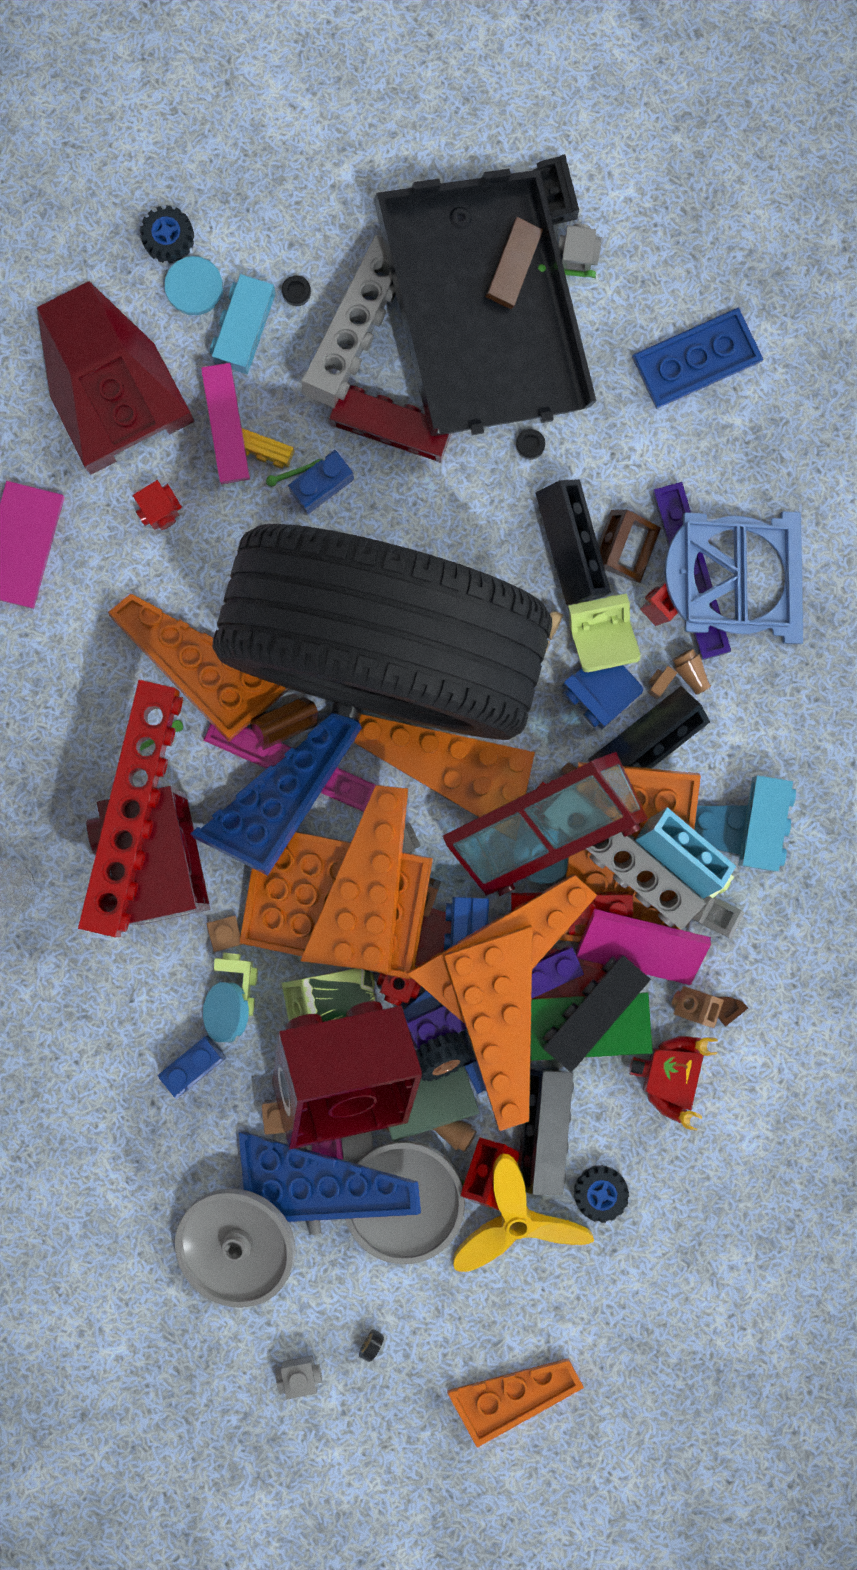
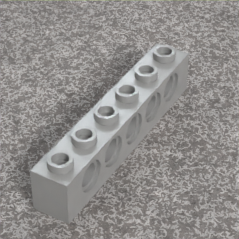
[302,235,396,408]
[542,786,706,930]

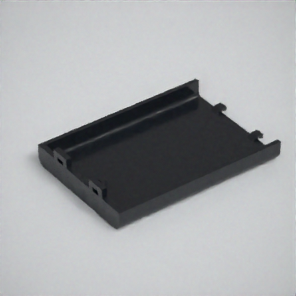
[374,168,597,436]

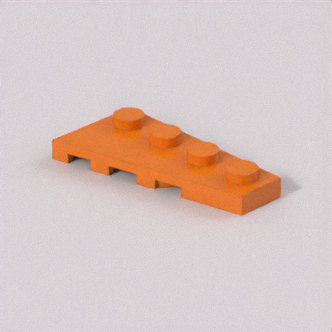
[447,1358,584,1448]

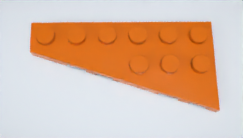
[108,594,290,742]
[354,714,535,840]
[300,785,408,973]
[406,874,597,1024]
[443,925,533,1131]

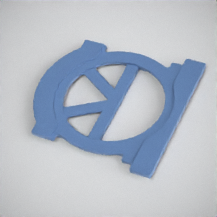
[664,511,803,644]

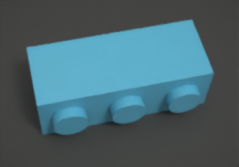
[210,274,276,375]
[738,775,796,872]
[635,807,736,899]

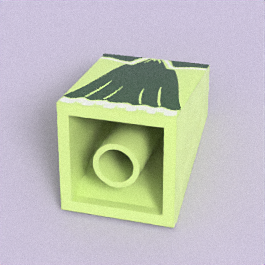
[282,968,375,1022]

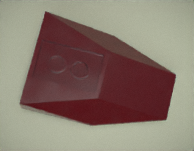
[37,281,195,475]

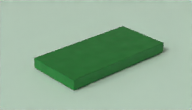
[530,992,653,1061]

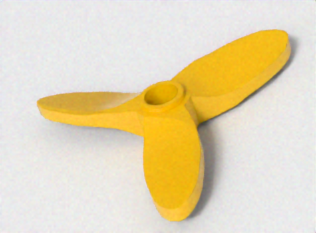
[453,1154,594,1272]

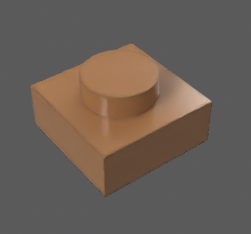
[648,666,678,699]
[206,915,243,952]

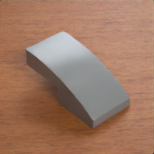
[692,896,745,939]

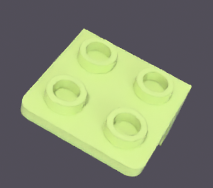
[568,593,641,672]

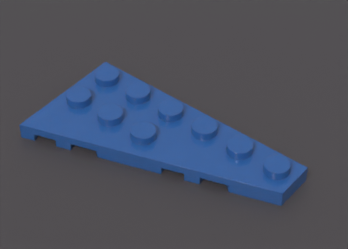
[191,713,362,876]
[238,1131,421,1222]

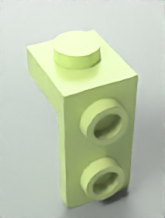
[214,953,258,1016]

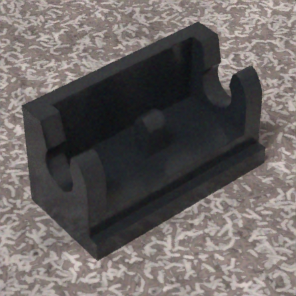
[533,154,579,225]

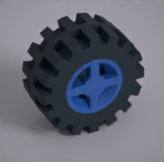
[140,205,195,263]
[574,1165,629,1223]

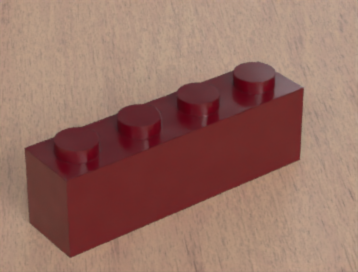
[329,385,452,463]

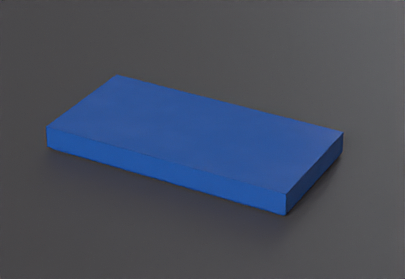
[632,307,764,409]

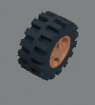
[415,1032,471,1081]

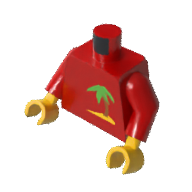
[629,1036,718,1131]

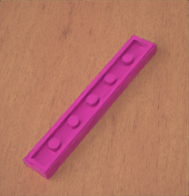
[203,724,375,812]

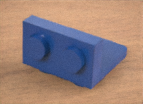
[562,665,643,730]

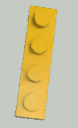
[242,428,295,469]

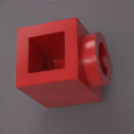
[132,480,183,530]

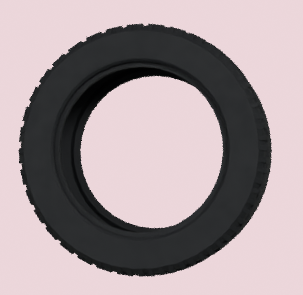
[212,524,552,740]

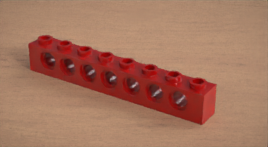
[78,680,183,938]

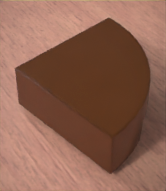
[717,996,748,1027]

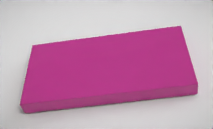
[0,481,65,609]
[576,909,711,985]

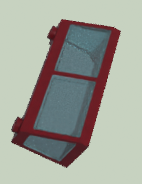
[442,752,648,897]

